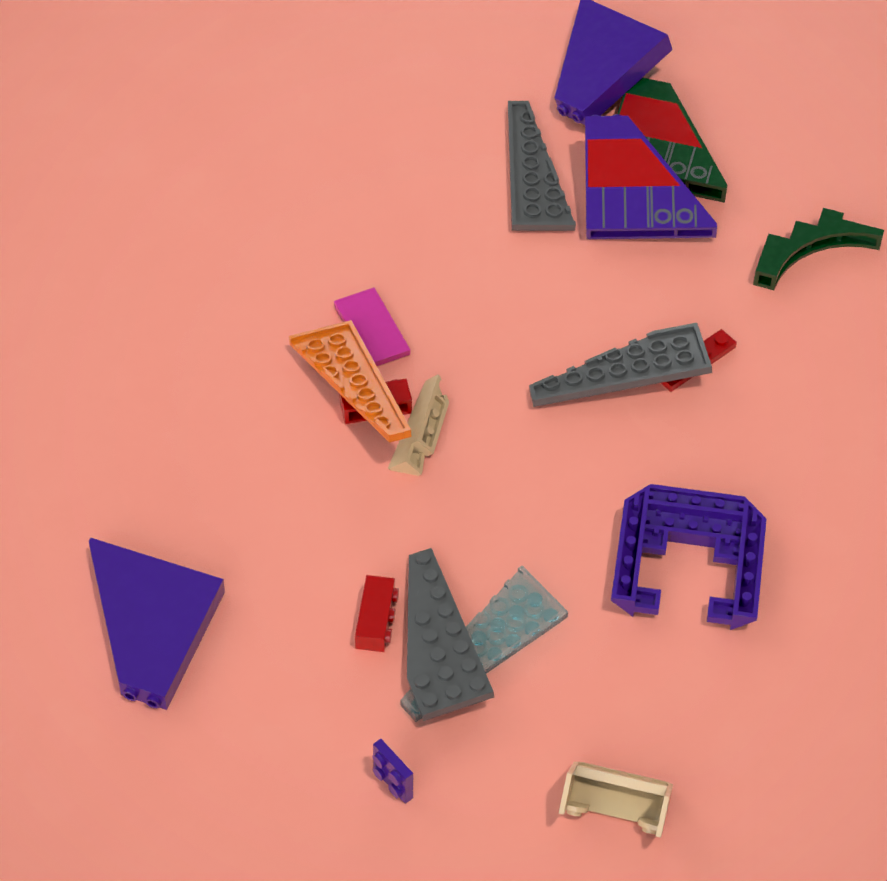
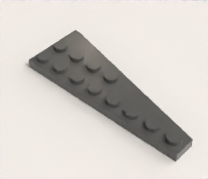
[508,101,576,231]

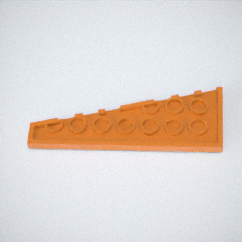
[289,320,412,443]

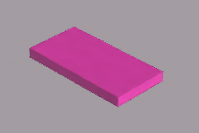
[334,287,410,366]

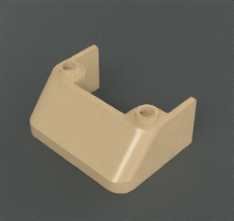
[559,762,673,837]

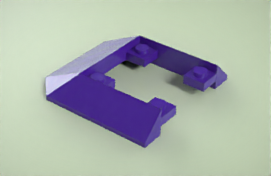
[611,484,767,630]

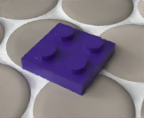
[372,739,413,804]

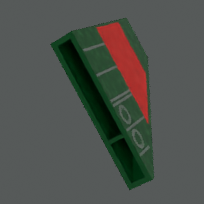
[618,78,728,203]

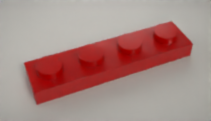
[661,329,737,392]

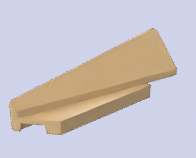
[388,375,449,476]

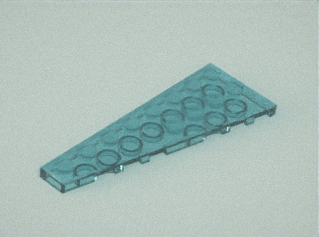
[400,565,568,722]

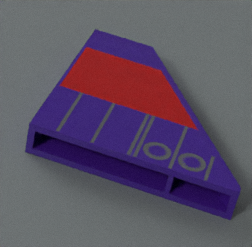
[585,114,717,239]

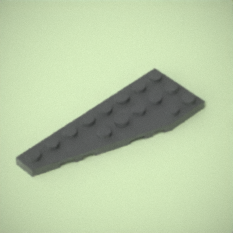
[529,323,712,407]
[407,548,494,721]

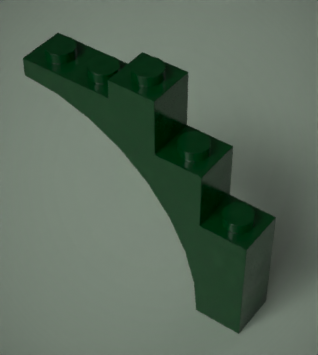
[753,208,884,290]

